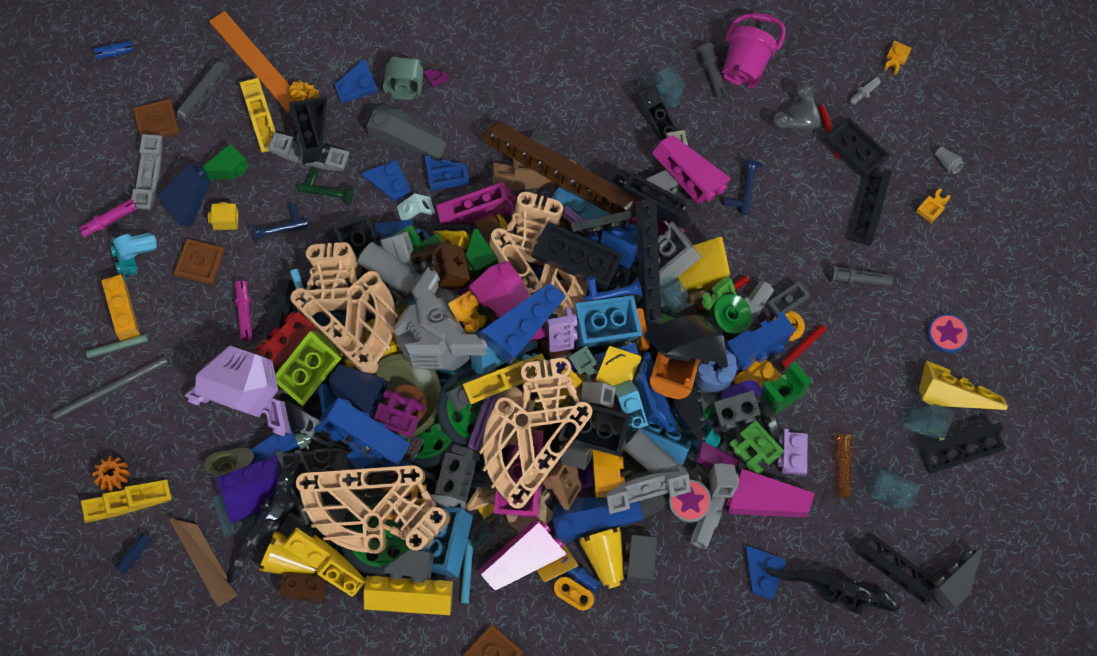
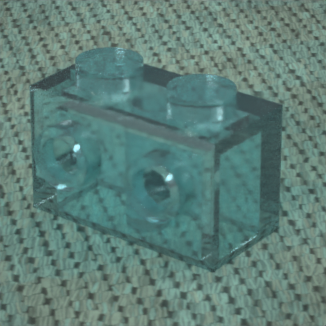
[654,65,685,108]
[660,277,688,318]
[870,469,920,511]

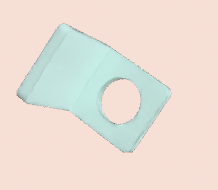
[397,194,435,220]

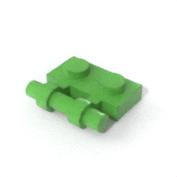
[702,276,737,319]
[729,421,784,474]

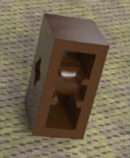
[431,242,470,291]
[280,573,329,604]

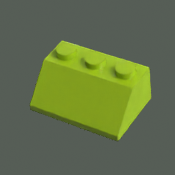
[275,331,342,406]

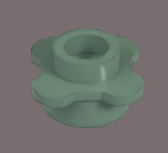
[294,432,311,451]

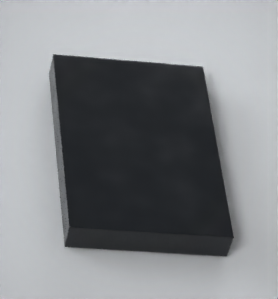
[823,117,890,178]

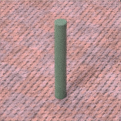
[86,334,148,358]

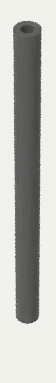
[51,357,168,421]

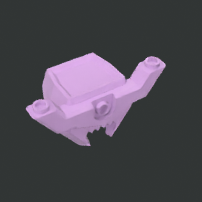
[184,346,291,436]

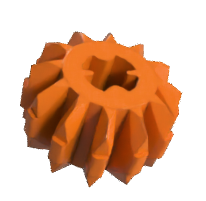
[92,456,130,492]

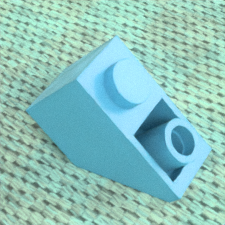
[613,380,648,432]

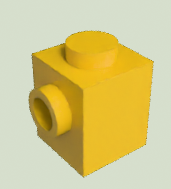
[208,202,238,230]

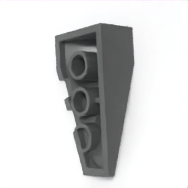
[367,103,447,160]

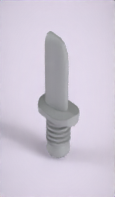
[850,77,881,104]

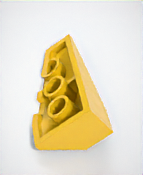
[919,361,1008,410]

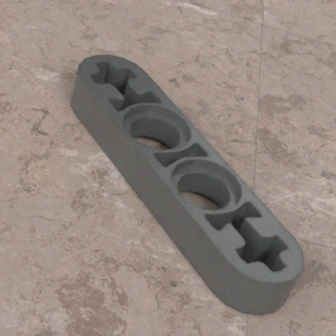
[177,60,229,123]

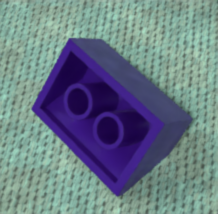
[215,456,281,523]

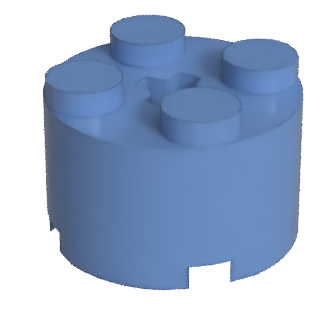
[694,350,737,394]

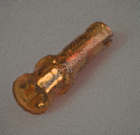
[835,434,854,499]

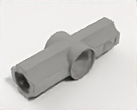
[733,281,774,337]
[690,488,727,549]

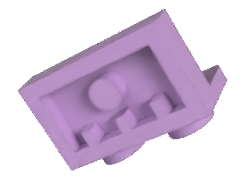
[547,307,577,353]
[777,429,808,475]

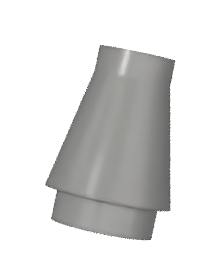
[935,147,964,174]

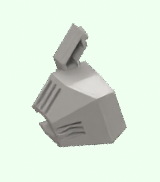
[393,267,488,371]

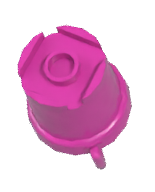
[722,12,786,88]

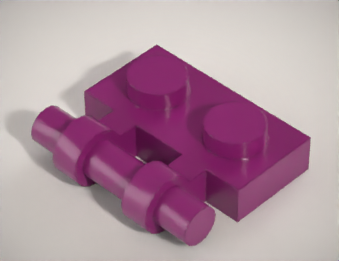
[373,390,425,438]

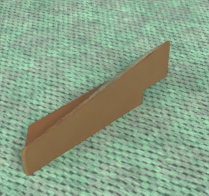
[493,159,589,190]
[169,518,238,607]

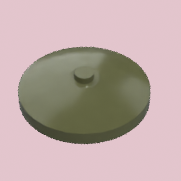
[372,354,442,438]

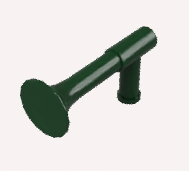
[298,168,354,206]

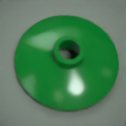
[713,294,752,334]

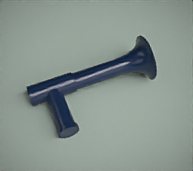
[724,160,763,215]
[251,204,308,244]

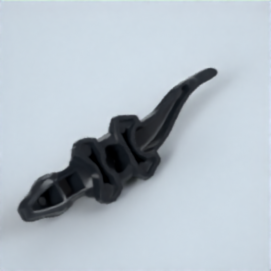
[228,461,301,584]
[765,568,900,614]

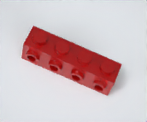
[255,312,316,372]

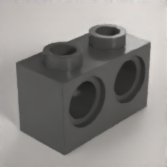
[711,390,761,430]
[435,452,477,502]

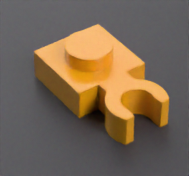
[884,41,912,75]
[916,189,950,224]

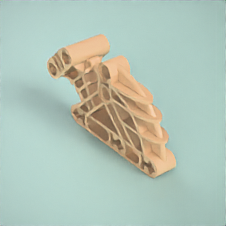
[489,192,589,331]
[291,242,400,374]
[479,358,592,508]
[296,465,450,554]

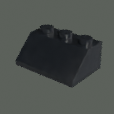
[558,399,633,457]

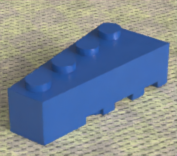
[478,283,566,364]
[314,398,410,467]

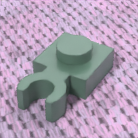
[568,346,599,382]

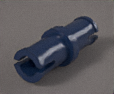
[114,532,152,574]

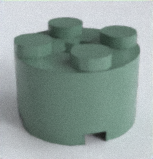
[383,57,423,100]

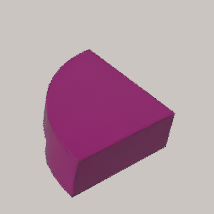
[423,69,449,88]

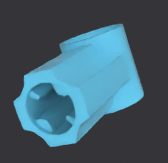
[113,233,157,260]

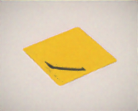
[596,346,642,386]
[537,544,578,582]

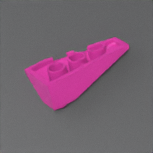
[469,261,548,342]
[494,430,544,519]

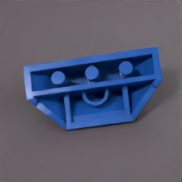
[632,352,679,433]

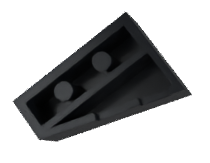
[288,96,327,164]

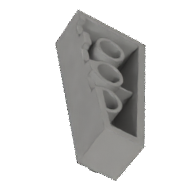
[626,221,702,299]

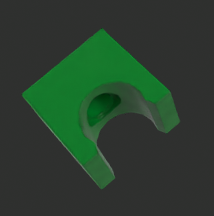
[758,361,812,416]

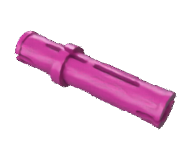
[79,198,138,238]
[234,281,253,341]

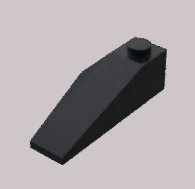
[325,214,376,280]

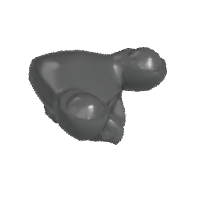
[773,83,821,130]

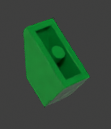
[203,144,248,180]
[466,228,498,279]

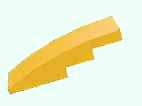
[240,78,276,153]
[463,353,545,404]
[80,480,172,523]

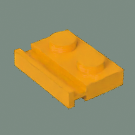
[732,360,782,388]

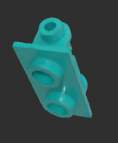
[110,237,138,280]

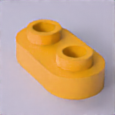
[554,577,595,611]

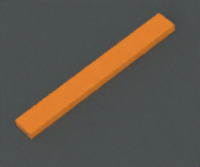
[209,11,296,114]

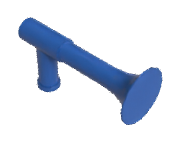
[583,276,642,302]

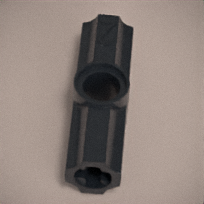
[266,279,296,339]

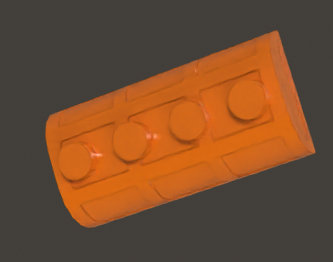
[650,351,700,399]

